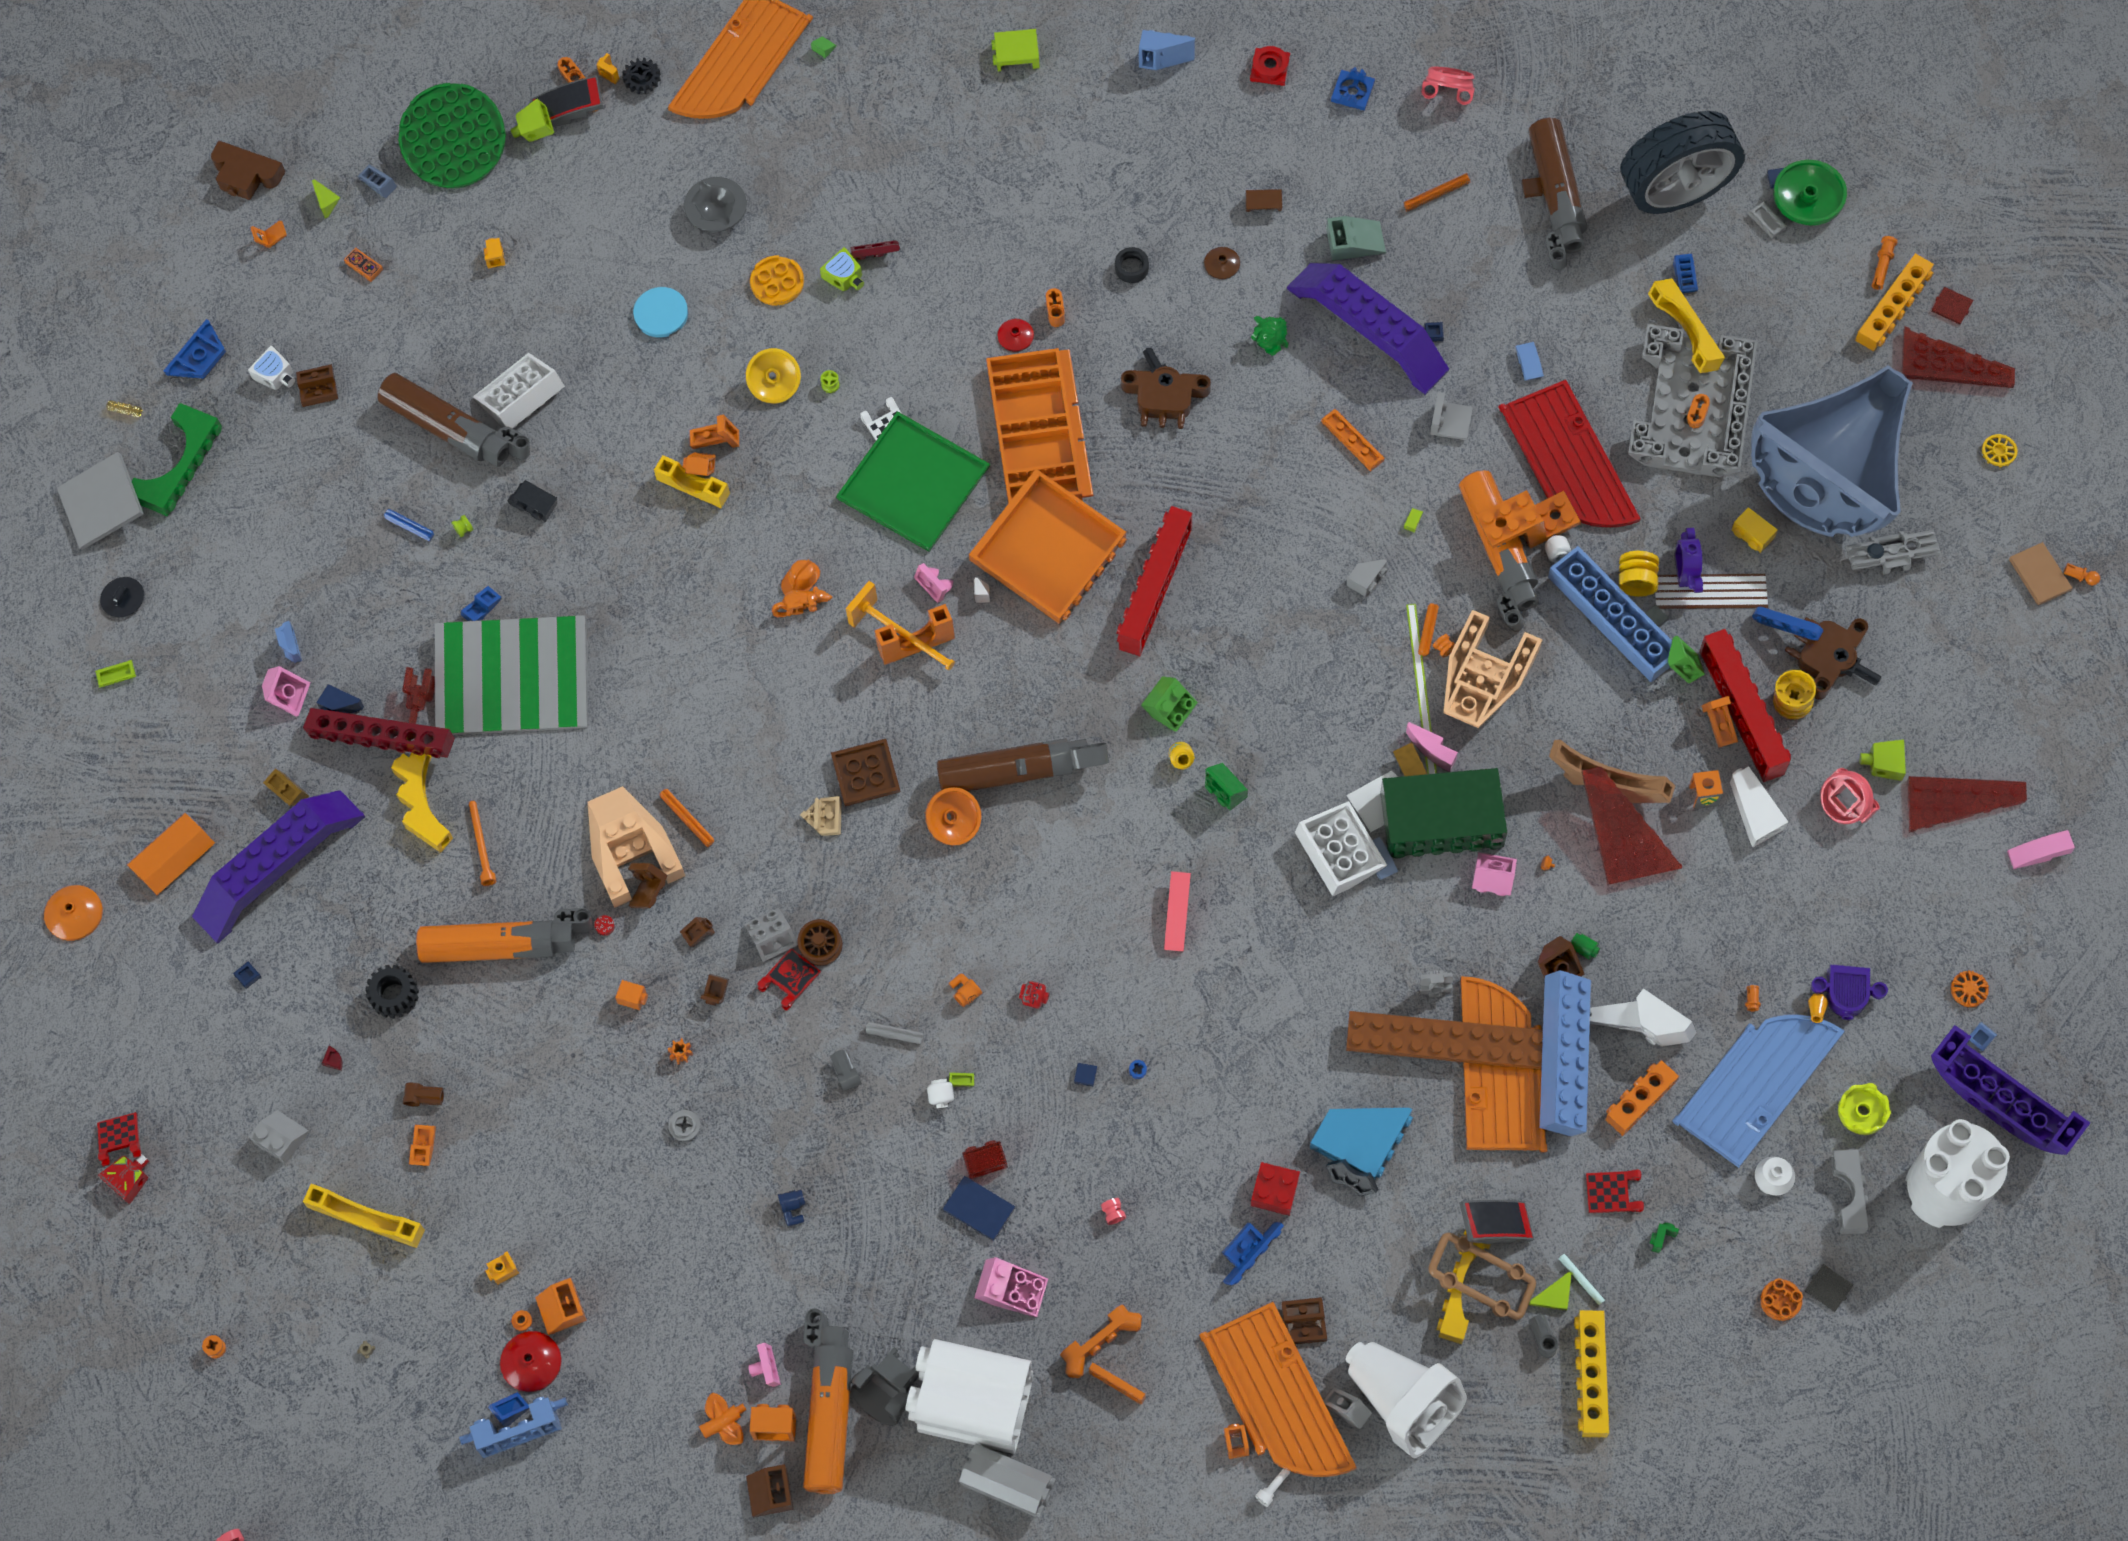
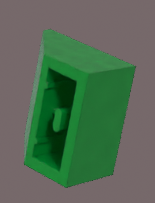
[1205,763,1248,811]

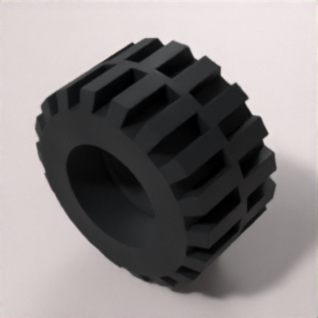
[365,965,419,1019]

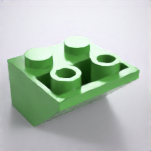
[1141,676,1198,732]

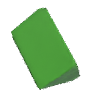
[811,36,836,58]

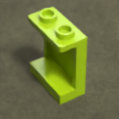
[991,29,1040,71]

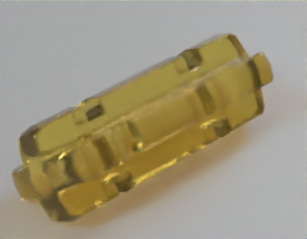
[106,400,143,417]

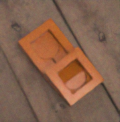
[409,1124,436,1166]

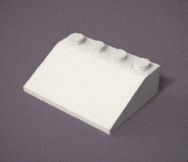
[473,353,565,428]
[1295,801,1387,896]

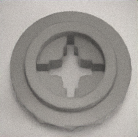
[668,1110,701,1142]

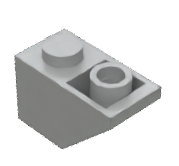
[1347,559,1388,597]

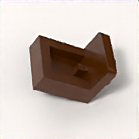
[700,974,729,1006]

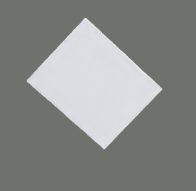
[1346,771,1398,832]

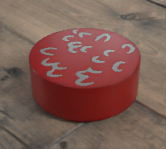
[594,915,615,936]

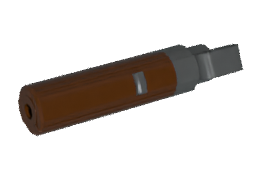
[937,738,1109,791]

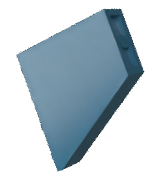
[1310,1108,1413,1180]

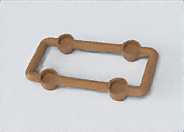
[1428,1232,1536,1320]

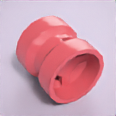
[1101,1198,1126,1225]

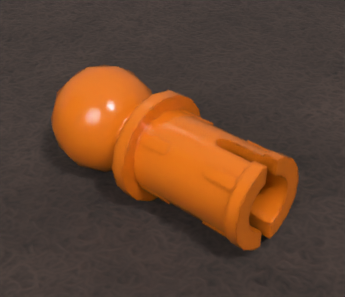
[2063,563,2100,586]

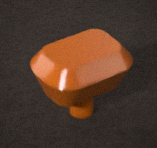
[1541,856,1555,870]

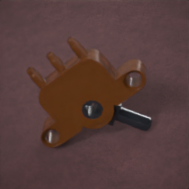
[1121,347,1211,429]

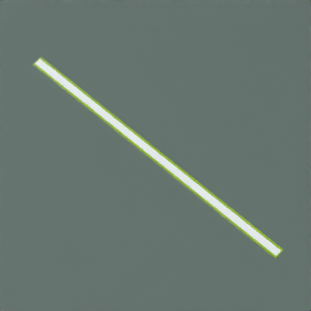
[1406,604,1437,774]

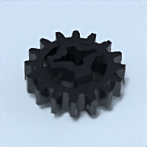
[622,58,661,94]

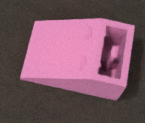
[974,1257,1048,1317]

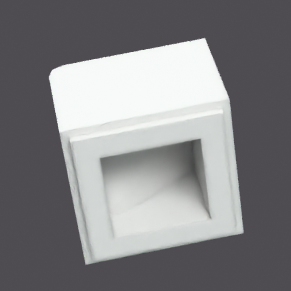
[974,578,990,603]

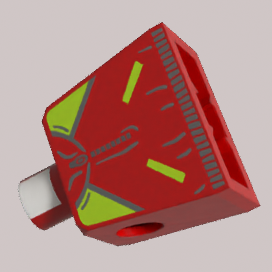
[98,1154,150,1205]

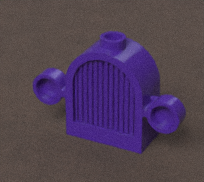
[1674,527,1703,593]
[1811,965,1888,1020]

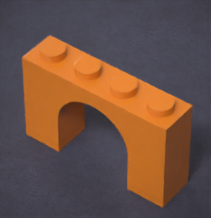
[874,604,955,665]

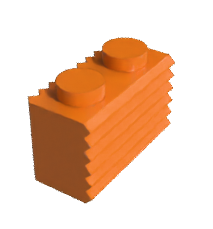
[683,452,716,476]

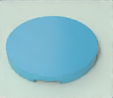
[633,287,688,338]

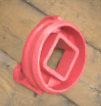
[1422,66,1475,105]
[1820,768,1880,824]

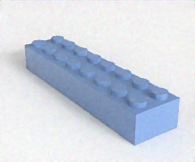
[1548,546,1672,682]
[1540,970,1591,1137]

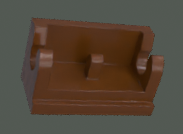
[1245,189,1282,212]

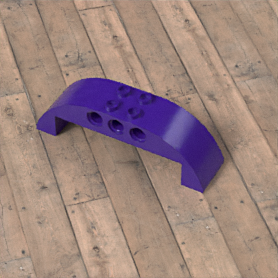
[1931,1025,2090,1155]

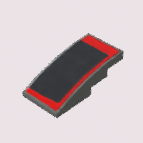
[531,76,604,127]
[1459,1200,1534,1245]

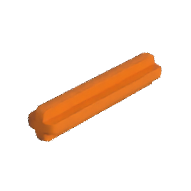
[1418,603,1439,656]

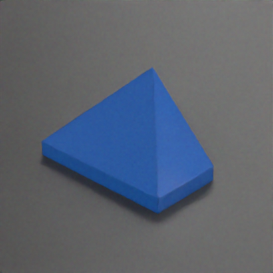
[488,1392,529,1428]

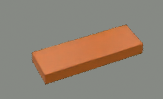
[1089,1362,1146,1405]

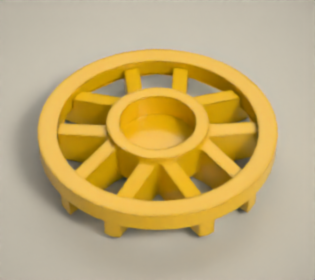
[1982,434,2018,468]

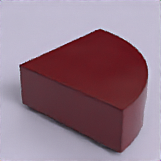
[322,1046,343,1071]

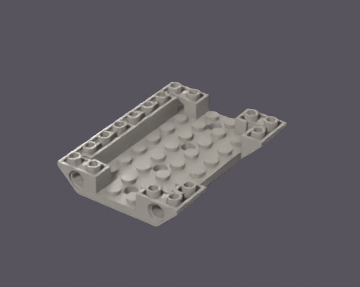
[1628,324,1757,477]

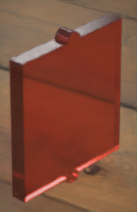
[1931,287,1974,325]

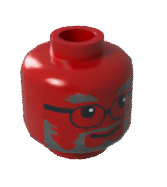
[1019,981,1049,1009]

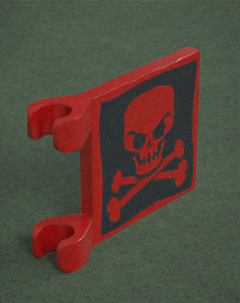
[757,948,821,1011]

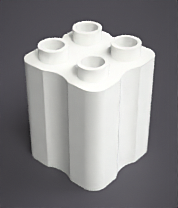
[906,1339,1033,1454]

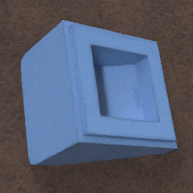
[1969,1022,1997,1051]

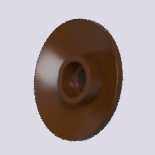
[1204,247,1240,279]

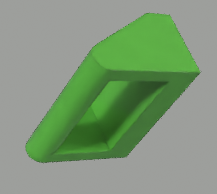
[1668,636,1705,684]

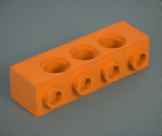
[1605,1060,1679,1136]

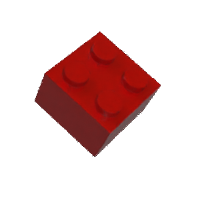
[1251,1162,1300,1216]

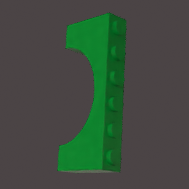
[132,403,222,517]

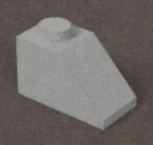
[1324,1387,1372,1429]

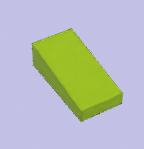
[1404,508,1423,533]
[949,1073,974,1087]

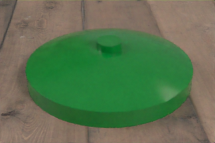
[1773,159,1847,226]

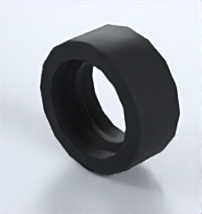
[1115,247,1149,283]

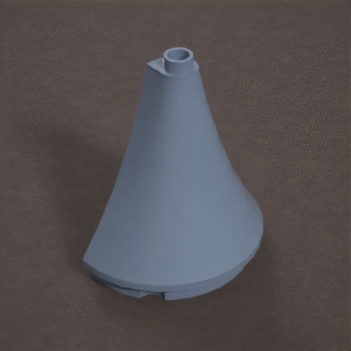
[1751,365,1913,537]

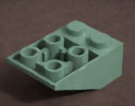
[1326,216,1386,261]

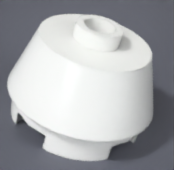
[1755,1157,1795,1196]

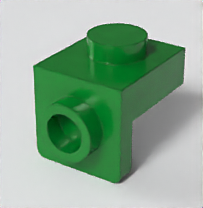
[1649,1222,1679,1253]

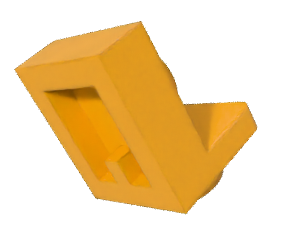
[596,53,620,84]

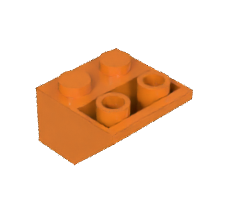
[535,1278,587,1335]

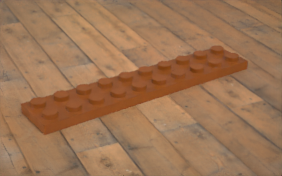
[1346,1011,1543,1070]

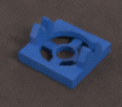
[1331,67,1375,111]

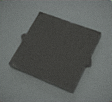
[1805,1264,1853,1312]

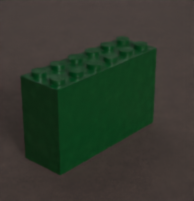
[1380,768,1507,859]

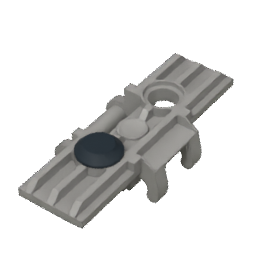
[1845,530,1941,575]

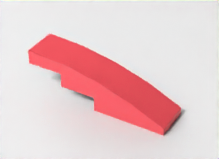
[1164,871,1191,951]

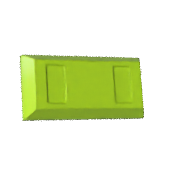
[95,660,136,688]

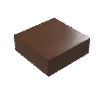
[1521,177,1543,198]

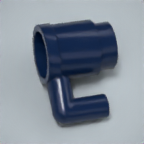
[777,1189,806,1226]

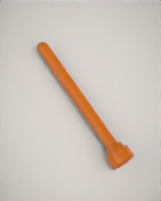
[469,801,497,886]

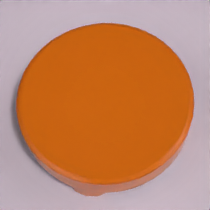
[1760,1278,1803,1321]

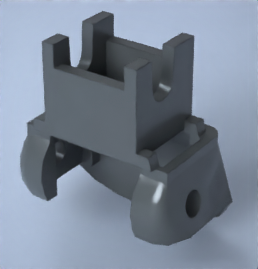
[850,1347,919,1426]

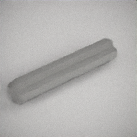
[866,1022,924,1044]

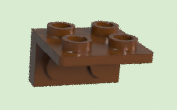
[628,863,668,909]

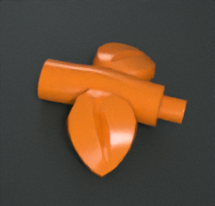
[698,1393,747,1445]

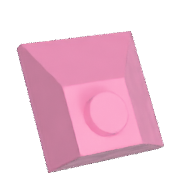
[262,666,310,717]

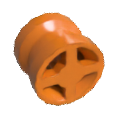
[1433,634,1455,658]
[202,1335,226,1359]

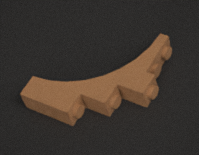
[1549,740,1675,803]

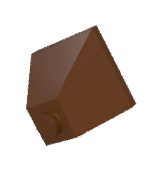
[1538,936,1585,978]

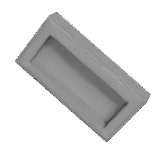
[1748,202,1787,239]

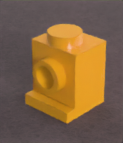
[483,238,506,269]
[485,1251,519,1285]

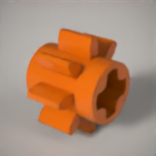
[668,1038,693,1065]

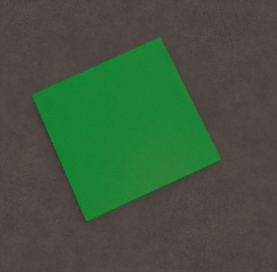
[836,411,990,552]

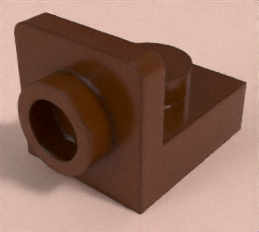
[680,917,715,947]

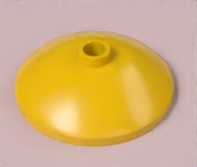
[746,348,801,403]

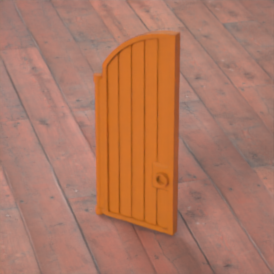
[668,0,813,119]
[1460,976,1547,1152]
[1199,1302,1357,1477]

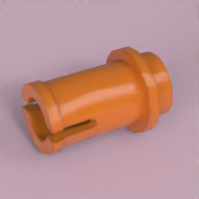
[1745,985,1761,1012]

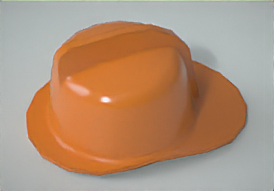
[781,559,820,595]

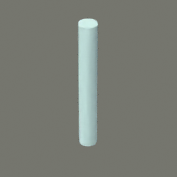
[1559,1254,1605,1305]

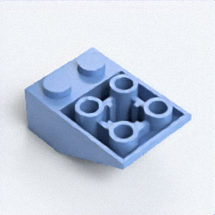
[1139,30,1195,70]

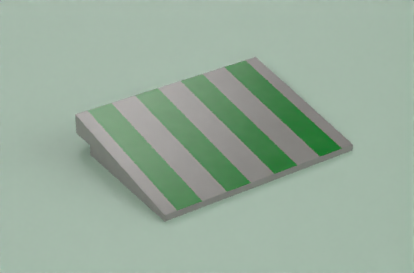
[435,615,588,735]

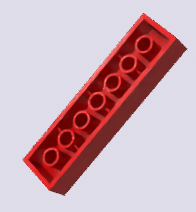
[1116,506,1192,657]
[1699,629,1791,783]

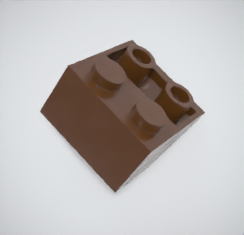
[746,1464,794,1518]

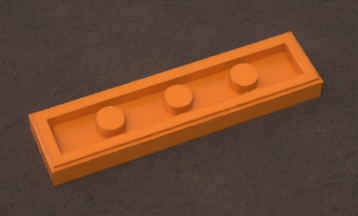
[1321,409,1385,472]

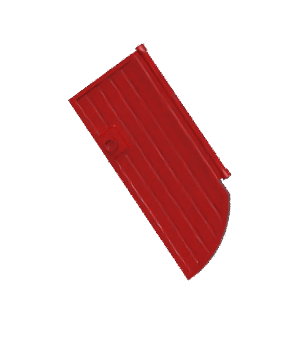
[1498,379,1641,528]

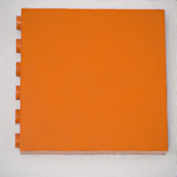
[969,469,1127,624]

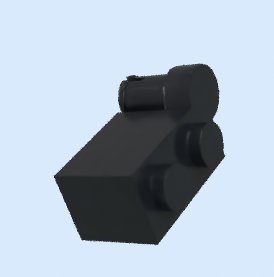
[507,480,557,522]

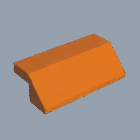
[127,813,215,895]

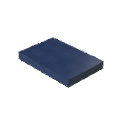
[943,1176,1015,1241]

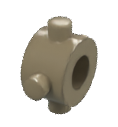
[357,1341,375,1359]

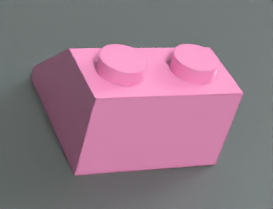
[1472,852,1517,896]

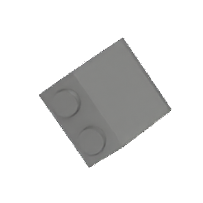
[249,1110,310,1164]

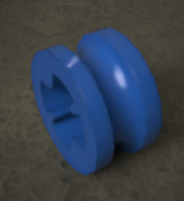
[1129,1060,1147,1079]

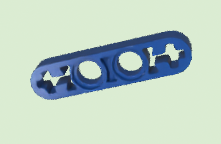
[1752,606,1823,641]

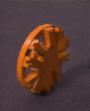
[1951,970,1989,1007]

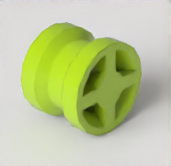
[820,370,840,393]
[451,515,474,538]

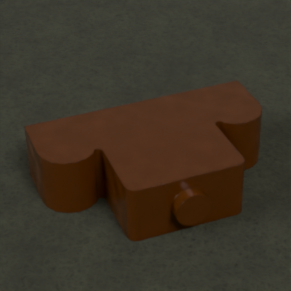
[211,141,285,200]

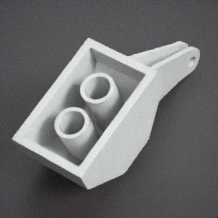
[1590,989,1697,1047]

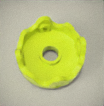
[1838,1083,1891,1135]

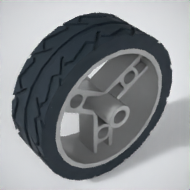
[1620,111,1745,214]

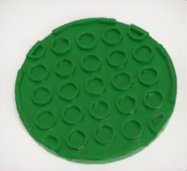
[398,83,506,188]

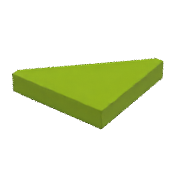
[1529,1272,1572,1311]

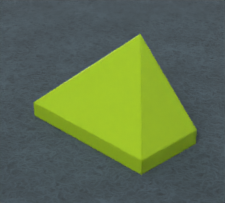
[311,179,340,218]

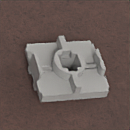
[1419,970,1453,998]

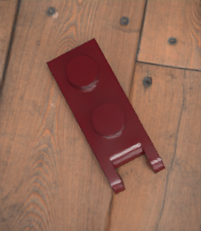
[850,240,900,260]

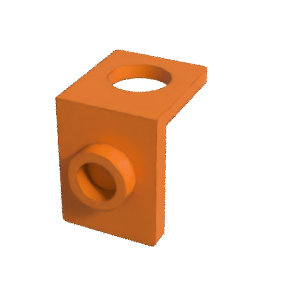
[251,220,287,248]

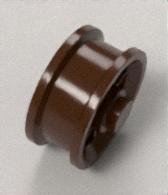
[797,919,843,966]

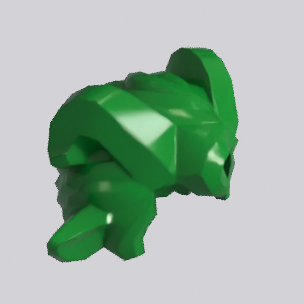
[1251,316,1289,356]

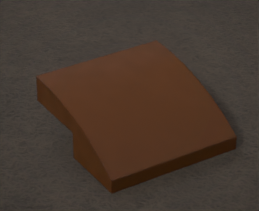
[296,364,339,407]
[1282,1297,1327,1345]

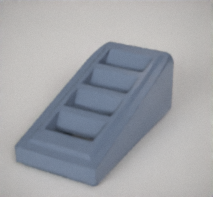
[357,164,397,198]

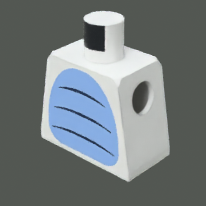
[248,346,295,390]

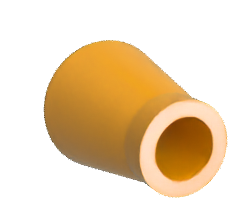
[1808,993,1828,1023]

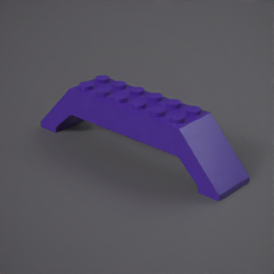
[1287,263,1449,395]
[192,790,365,944]

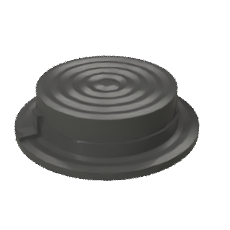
[684,177,747,232]

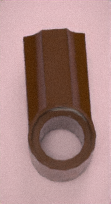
[403,1082,444,1107]

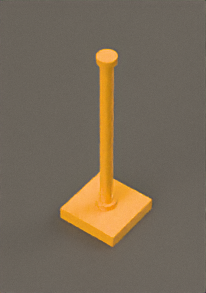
[846,581,955,671]

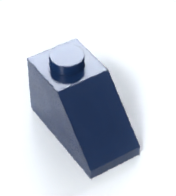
[316,684,364,714]

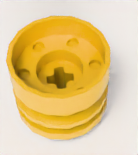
[1618,551,1659,597]
[1773,670,1816,720]

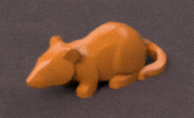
[772,586,832,617]

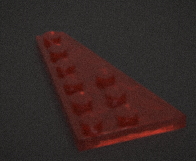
[1902,326,2015,388]
[1908,776,2027,833]

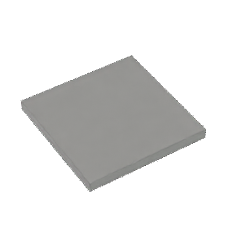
[57,452,144,550]

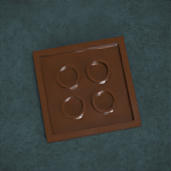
[831,738,901,807]

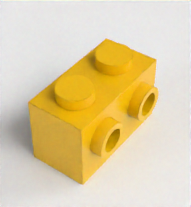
[1731,507,1778,553]

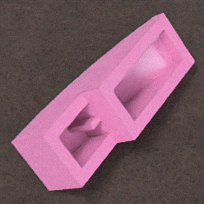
[1406,722,1458,772]
[2007,830,2075,869]

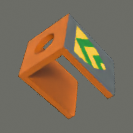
[1689,770,1723,809]

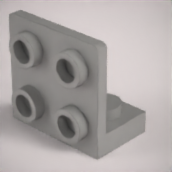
[1430,392,1473,440]
[744,908,798,962]

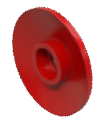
[998,319,1034,352]

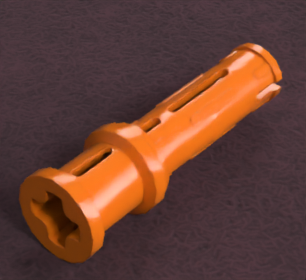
[1871,236,1898,290]

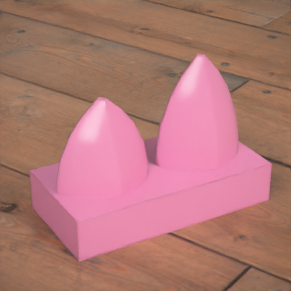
[914,563,953,603]

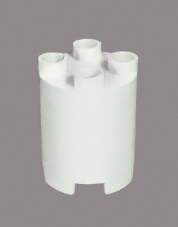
[1905,1119,2010,1228]

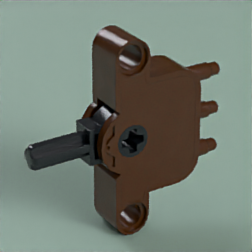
[1785,617,1881,700]

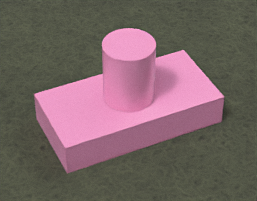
[749,1343,781,1387]

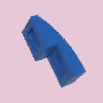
[461,586,501,621]

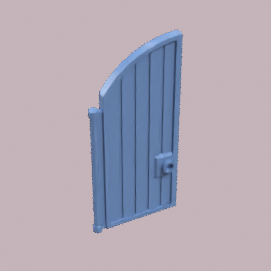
[1672,1015,1845,1168]

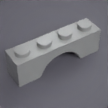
[1831,1150,1871,1234]

